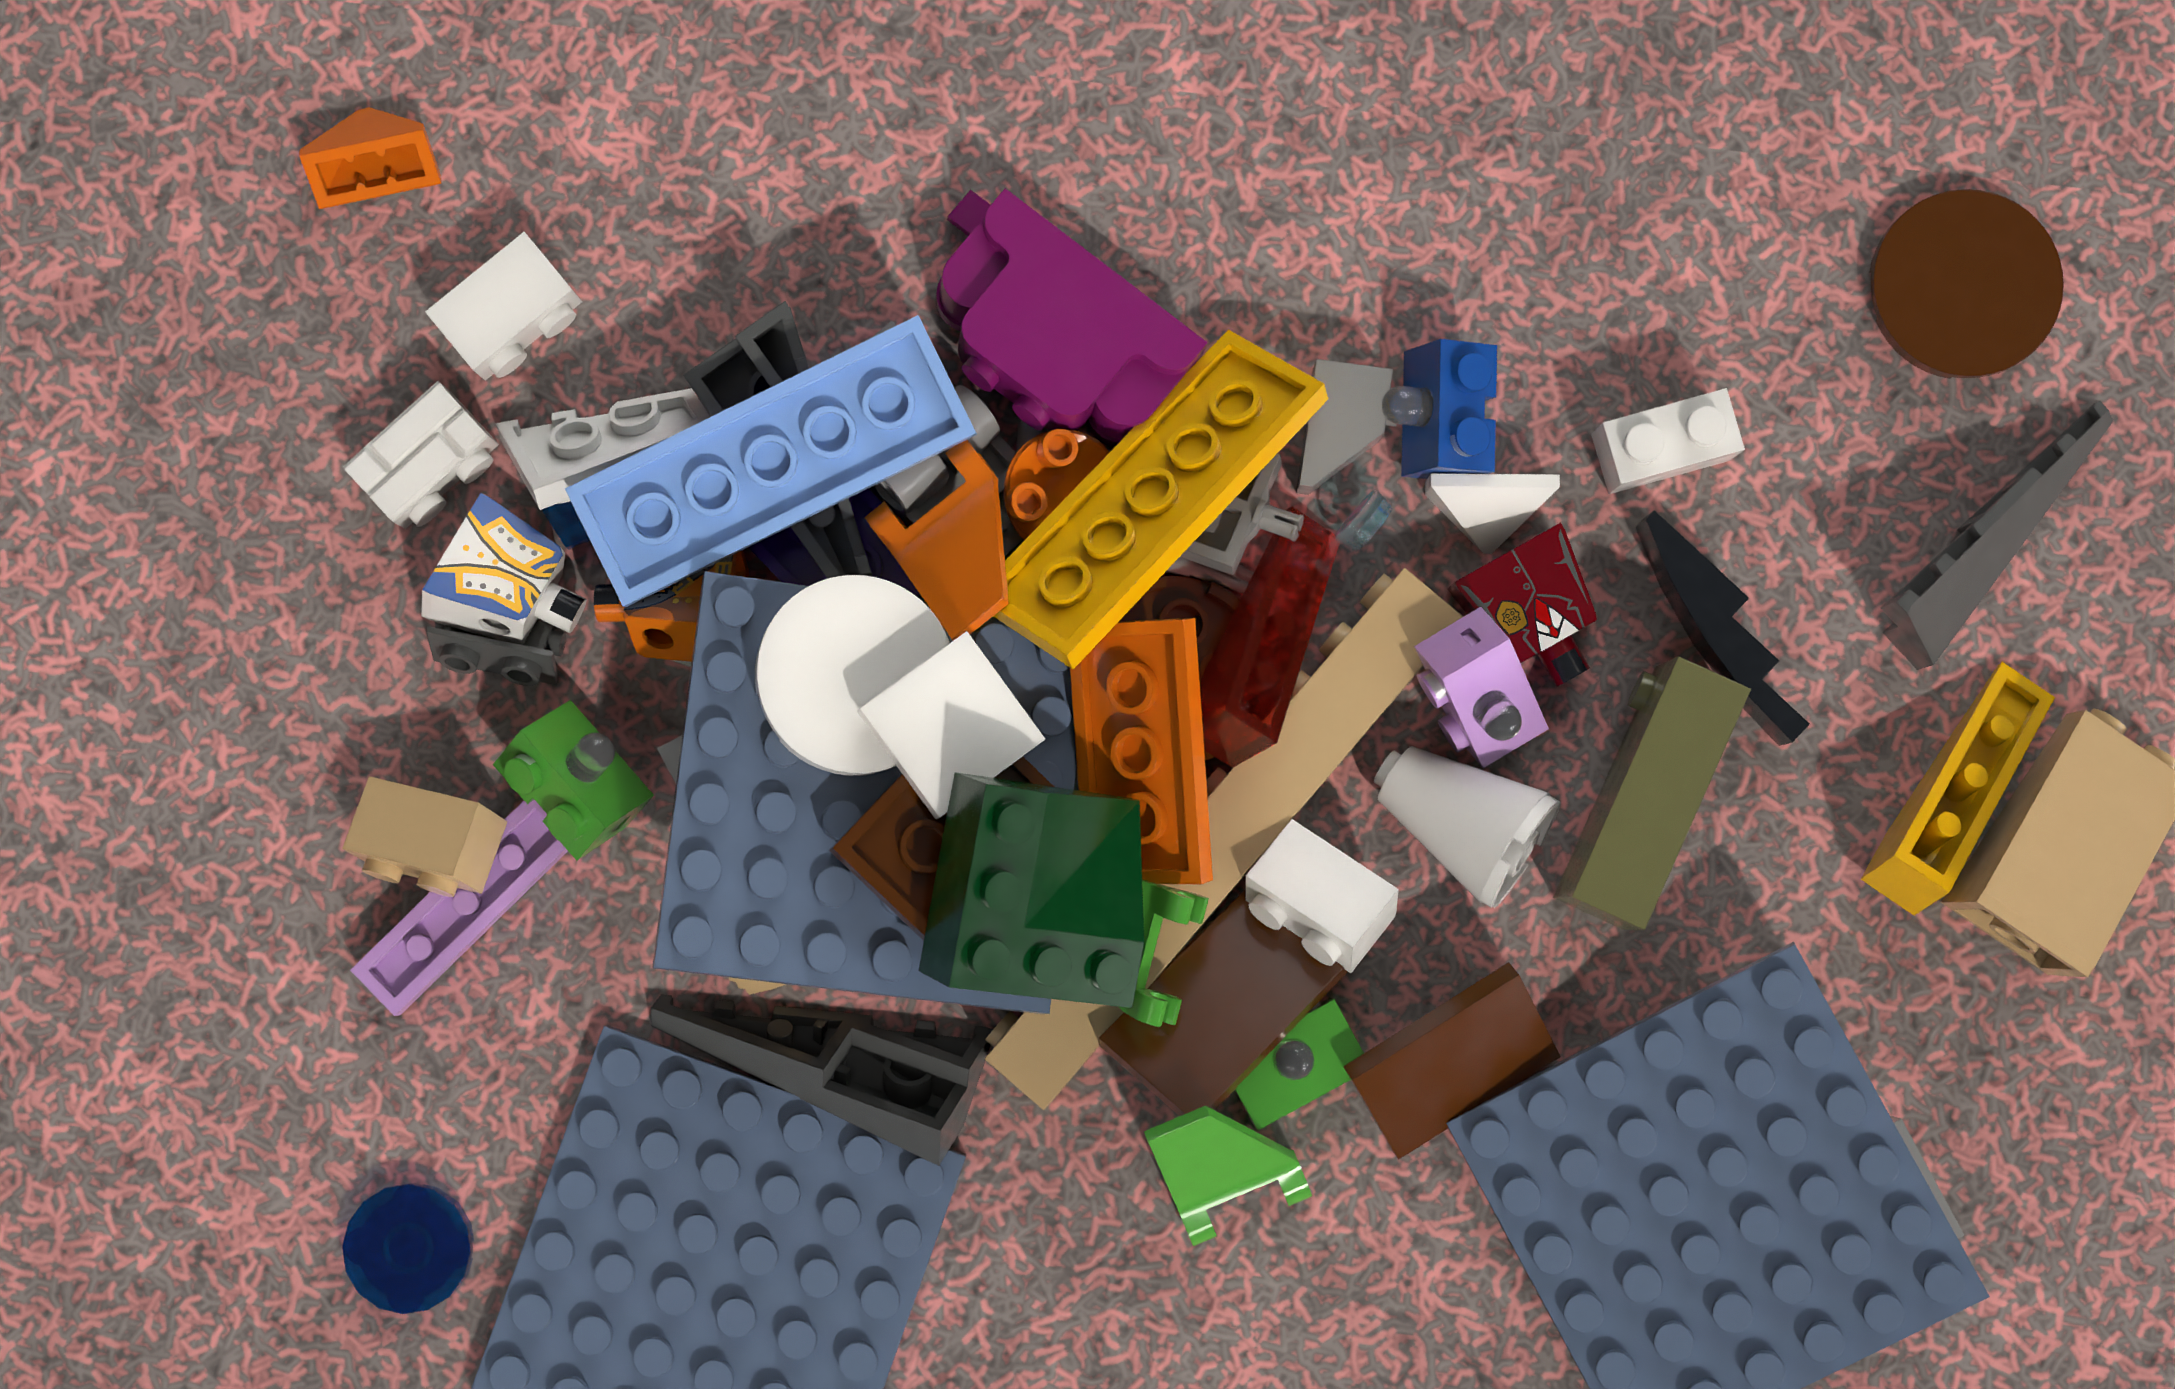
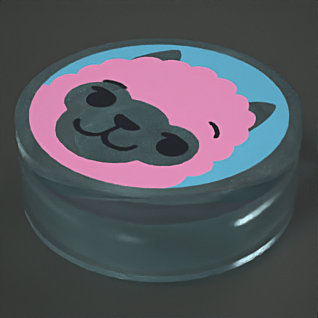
[1334,489,1393,552]

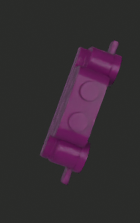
[936,188,1208,447]

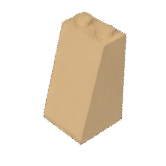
[1941,709,2175,977]

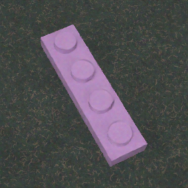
[350,800,568,1016]

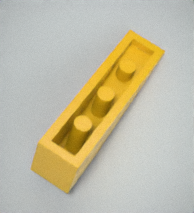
[1861,662,2055,916]

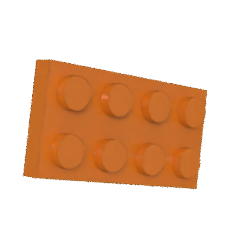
[1070,618,1213,884]

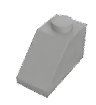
[1296,359,1401,495]

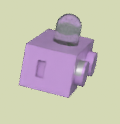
[1414,607,1549,768]

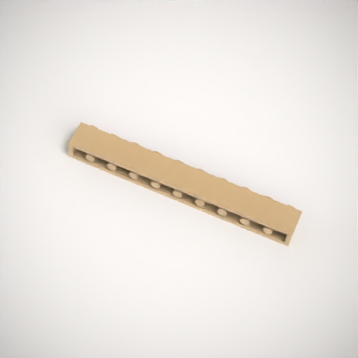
[985,568,1463,1110]

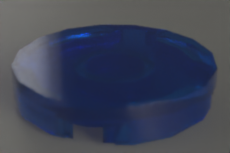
[342,1183,474,1314]

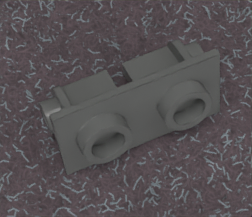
[426,620,566,686]

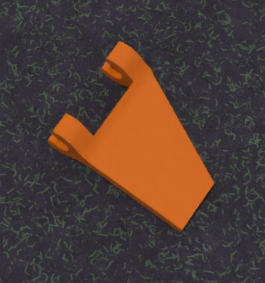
[865,440,1009,641]

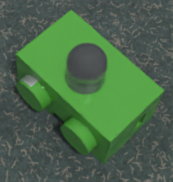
[493,700,654,861]
[1235,998,1364,1130]

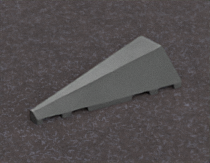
[1881,401,2113,670]
[651,994,993,1166]

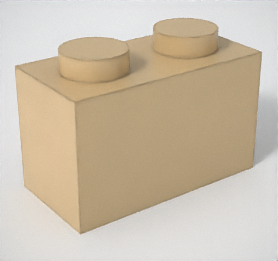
[342,776,508,897]

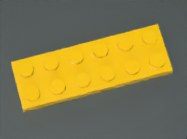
[993,329,1328,669]

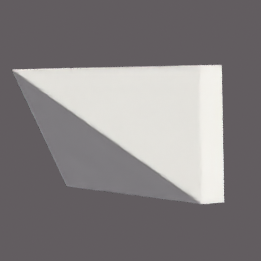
[1425,473,1560,554]

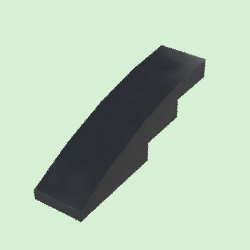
[1635,510,1810,746]

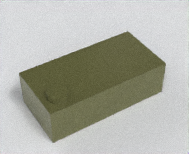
[1553,656,1751,930]

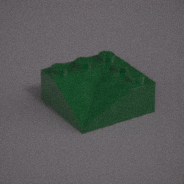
[918,772,1144,1008]

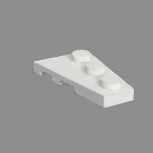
[495,388,710,510]

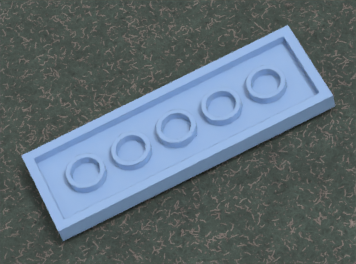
[565,315,977,607]

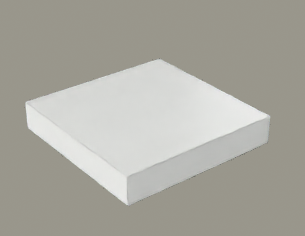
[857,631,1045,819]

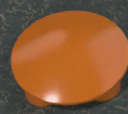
[1004,429,1109,540]

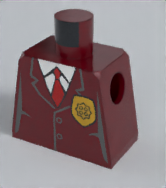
[1448,522,1597,687]

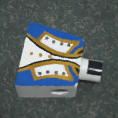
[421,493,587,645]

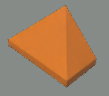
[299,107,442,209]

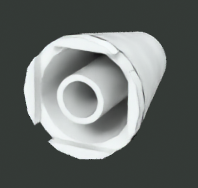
[1374,746,1561,908]

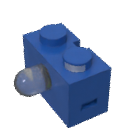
[1382,339,1497,479]

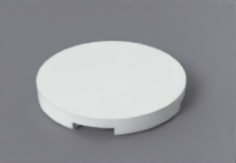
[755,575,950,776]

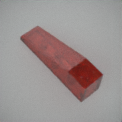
[1200,506,1341,768]

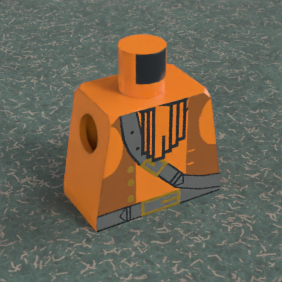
[594,550,749,662]

